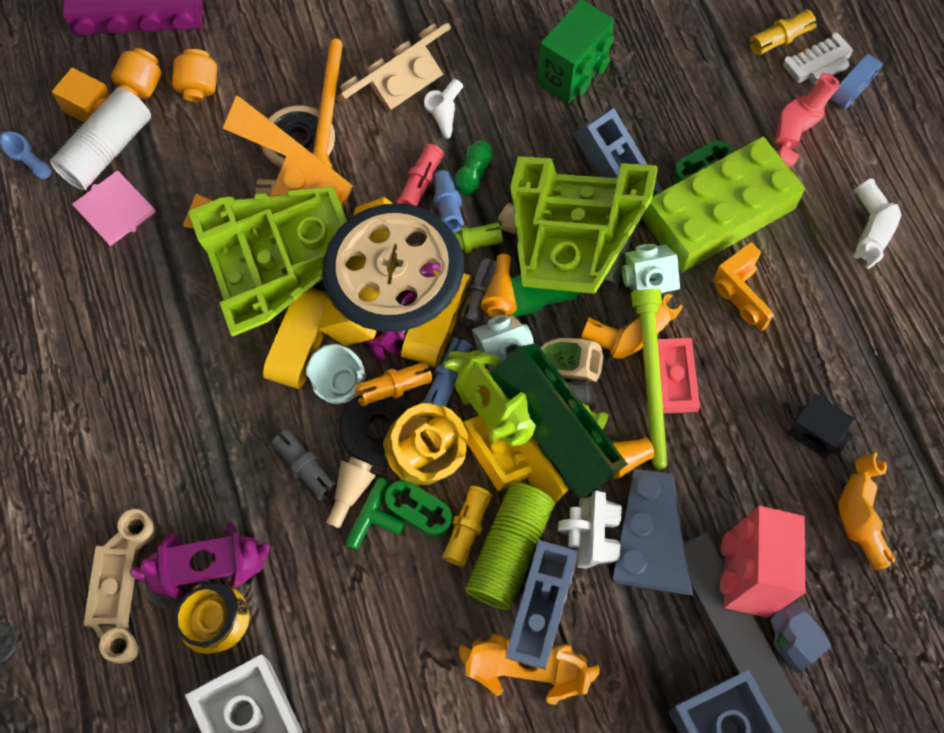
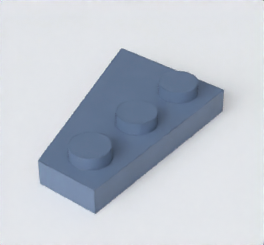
[613,469,693,596]

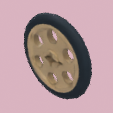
[322,204,464,332]

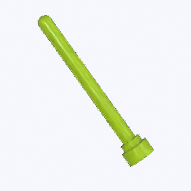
[631,289,667,470]

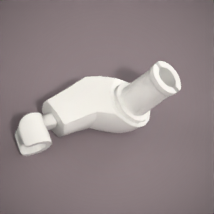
[853,178,901,269]

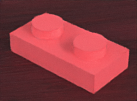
[657,338,700,413]

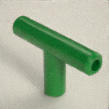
[344,477,405,550]

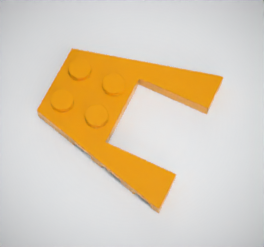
[183,96,353,229]

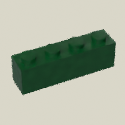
[490,343,628,498]

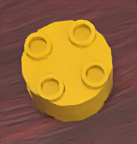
[383,403,468,486]

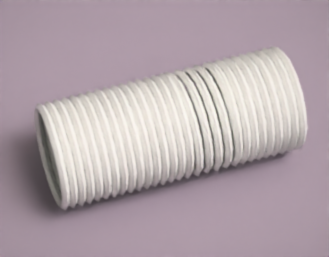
[50,87,151,190]

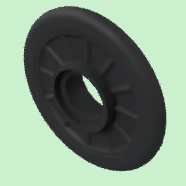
[339,394,415,466]

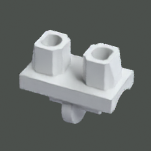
[558,491,622,569]

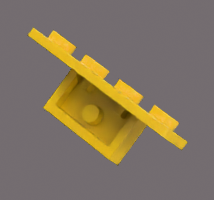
[463,368,568,504]

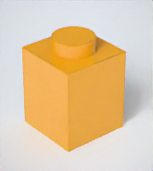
[52,68,110,123]

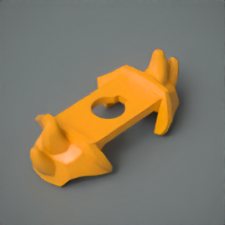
[458,633,600,705]

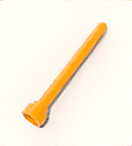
[312,38,343,168]

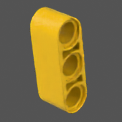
[401,271,472,368]
[263,287,328,390]

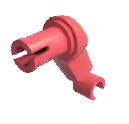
[774,73,840,168]

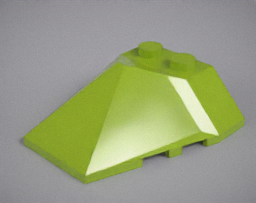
[511,156,658,294]
[188,187,347,337]

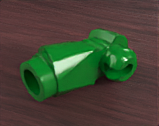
[454,140,492,195]

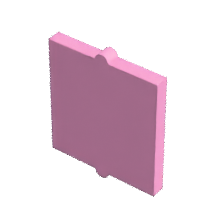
[72,170,156,246]

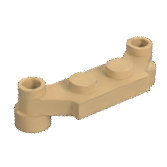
[83,509,155,664]

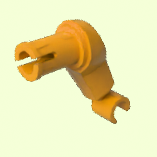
[580,294,683,359]
[838,453,896,570]

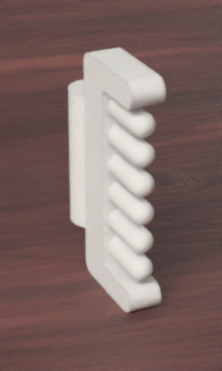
[783,33,853,85]

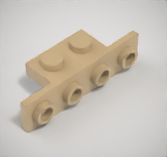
[335,22,451,112]

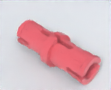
[396,144,444,207]

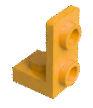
[713,242,774,331]

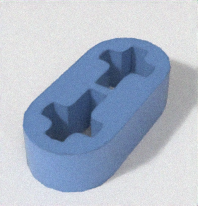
[831,54,883,110]

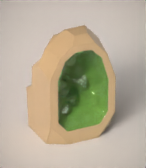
[540,338,603,382]

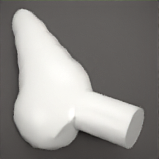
[424,79,463,139]

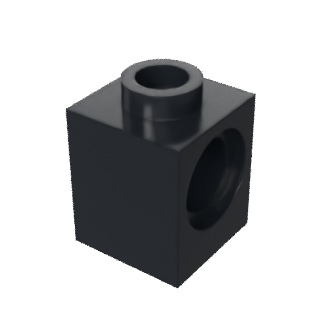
[787,393,855,459]

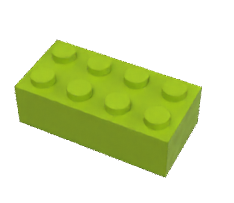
[643,136,806,273]

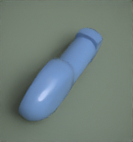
[0,131,52,179]

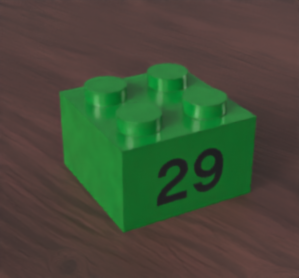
[537,0,615,104]

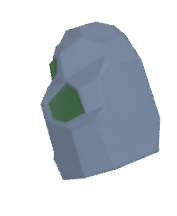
[770,601,831,674]

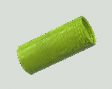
[465,482,555,610]

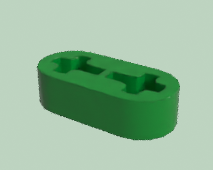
[674,141,735,184]
[385,481,452,538]

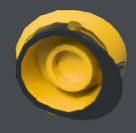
[175,583,249,654]

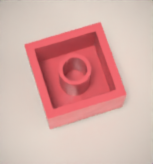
[720,506,805,618]

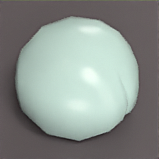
[306,344,366,405]

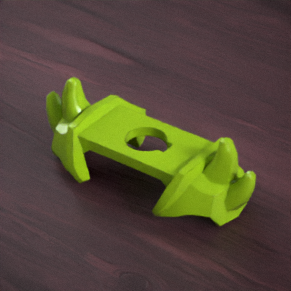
[443,350,536,446]

